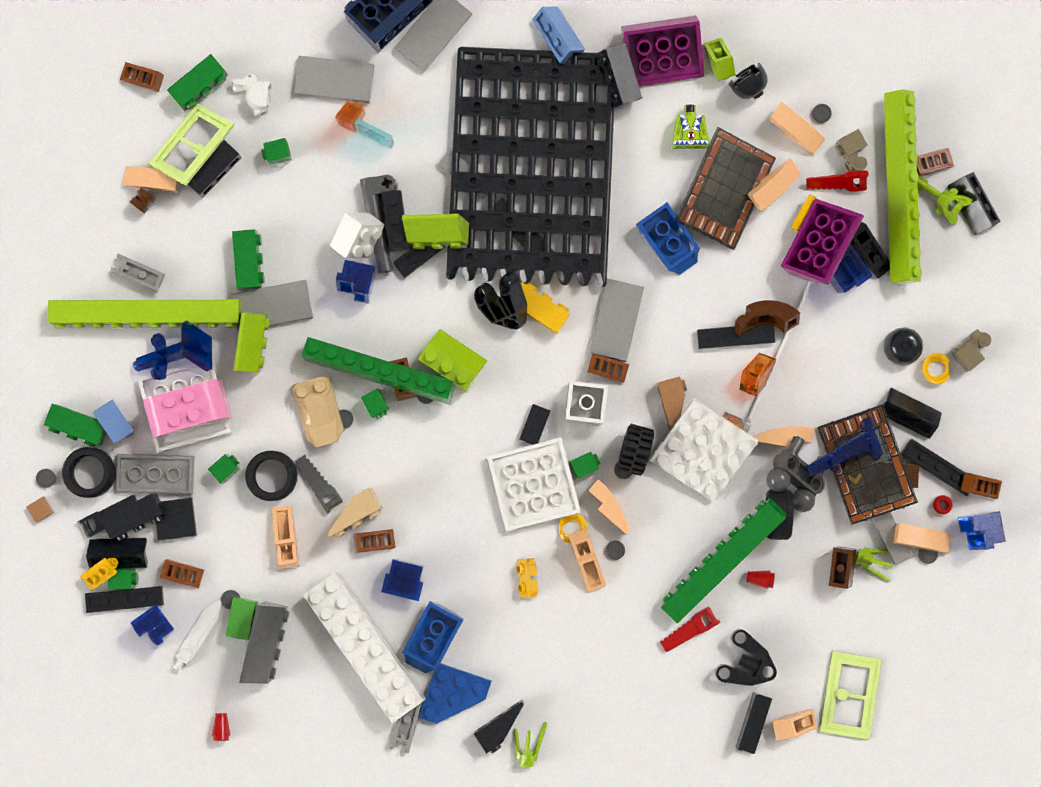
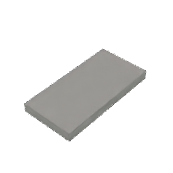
[395,0,472,72]
[294,56,375,103]
[589,278,644,362]
[231,280,313,332]
[116,454,195,494]

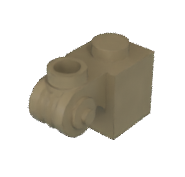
[835,129,868,172]
[951,329,991,372]

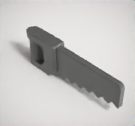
[296,454,343,514]

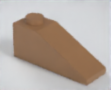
[656,376,687,431]

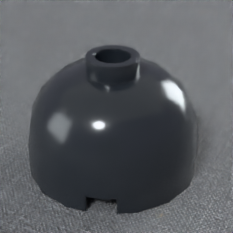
[728,63,768,99]
[884,327,923,365]

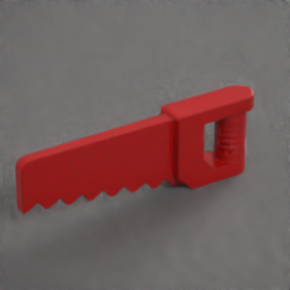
[806,170,869,192]
[660,606,721,652]

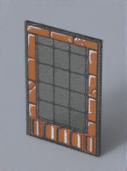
[675,127,776,251]
[817,404,918,525]

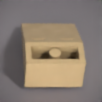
[328,488,383,538]

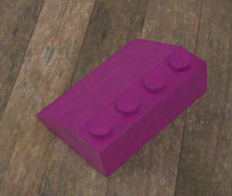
[621,15,705,86]
[781,198,864,285]

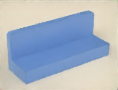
[532,6,585,63]

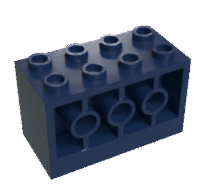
[343,0,433,53]

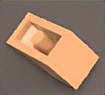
[772,709,817,740]

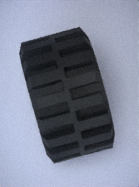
[617,423,654,476]

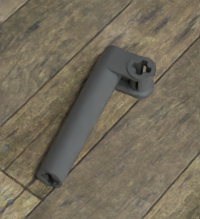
[360,175,398,274]

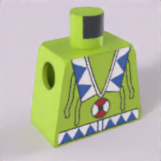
[671,104,709,149]

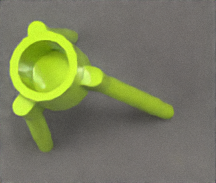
[855,547,893,582]
[514,722,547,767]

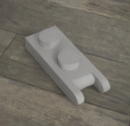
[110,253,165,292]
[390,702,422,753]

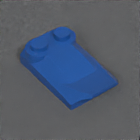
[635,202,700,275]
[402,601,464,673]

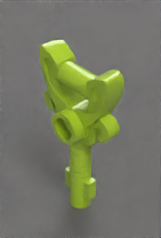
[917,177,973,225]

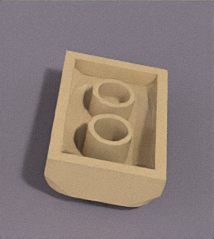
[292,375,345,448]

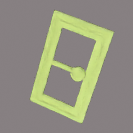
[148,104,235,186]
[820,651,882,740]

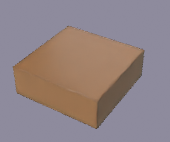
[27,497,54,523]

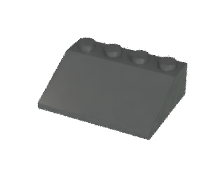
[239,601,290,684]

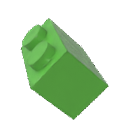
[225,597,258,640]

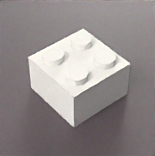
[330,213,384,258]
[565,381,608,425]

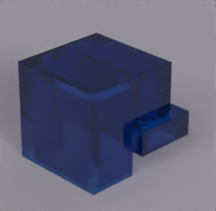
[830,244,873,293]
[336,260,376,304]
[958,511,1006,550]
[381,558,425,601]
[130,604,174,648]

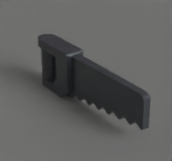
[77,495,137,538]

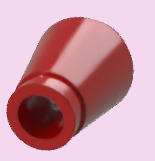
[746,570,775,589]
[211,713,231,741]

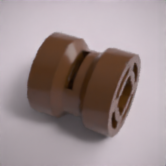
[129,187,156,214]

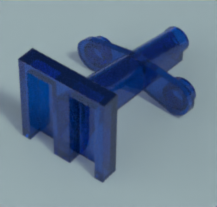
[133,321,212,380]
[806,417,884,476]

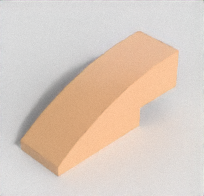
[769,102,825,155]
[747,158,801,211]
[123,166,180,193]
[754,426,814,448]
[588,479,629,534]
[272,505,300,569]
[894,523,952,553]
[568,529,606,592]

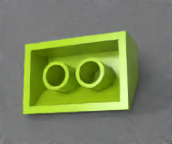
[402,214,469,249]
[234,311,270,372]
[418,329,488,392]

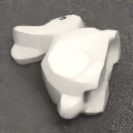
[232,74,272,116]

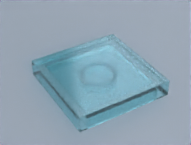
[354,118,394,148]

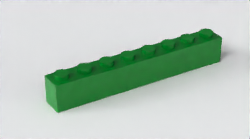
[301,337,455,405]
[661,498,787,624]

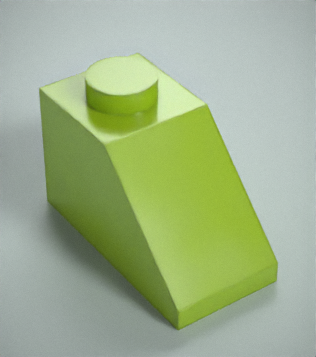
[703,38,736,81]

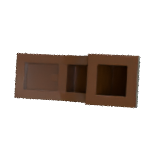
[735,300,800,337]

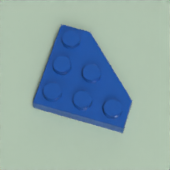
[418,663,492,724]

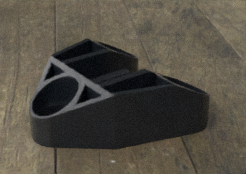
[474,271,527,330]
[715,629,777,686]

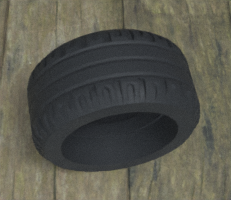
[62,447,116,498]
[245,451,298,501]
[765,489,794,540]

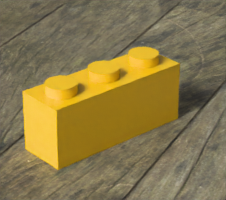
[521,283,570,334]

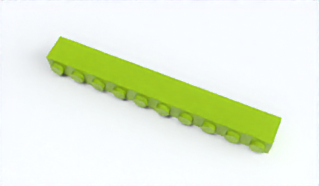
[884,89,922,284]
[48,299,242,328]

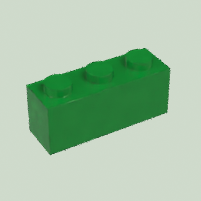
[167,54,228,111]
[232,229,265,290]
[44,403,106,447]

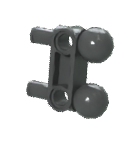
[766,436,829,512]

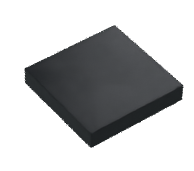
[156,497,197,540]

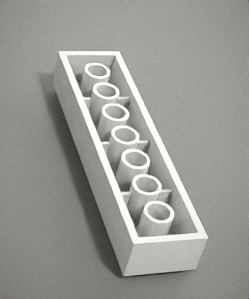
[303,572,426,723]

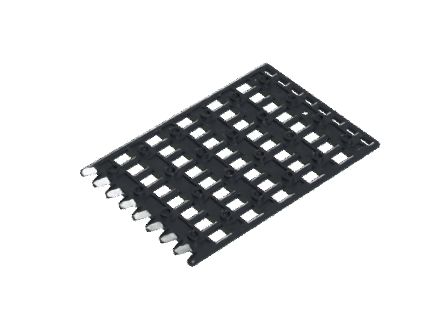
[446,47,614,287]

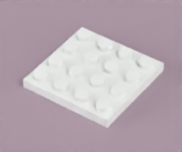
[137,358,232,453]
[650,398,758,502]
[487,437,581,531]

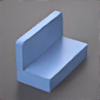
[93,399,134,444]

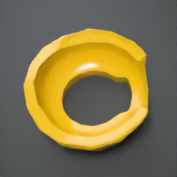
[922,352,950,384]
[559,513,588,544]

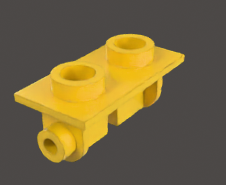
[80,558,118,590]
[516,558,539,598]

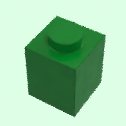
[261,138,292,165]
[361,388,390,420]
[570,452,601,478]
[208,454,241,484]
[108,569,139,589]

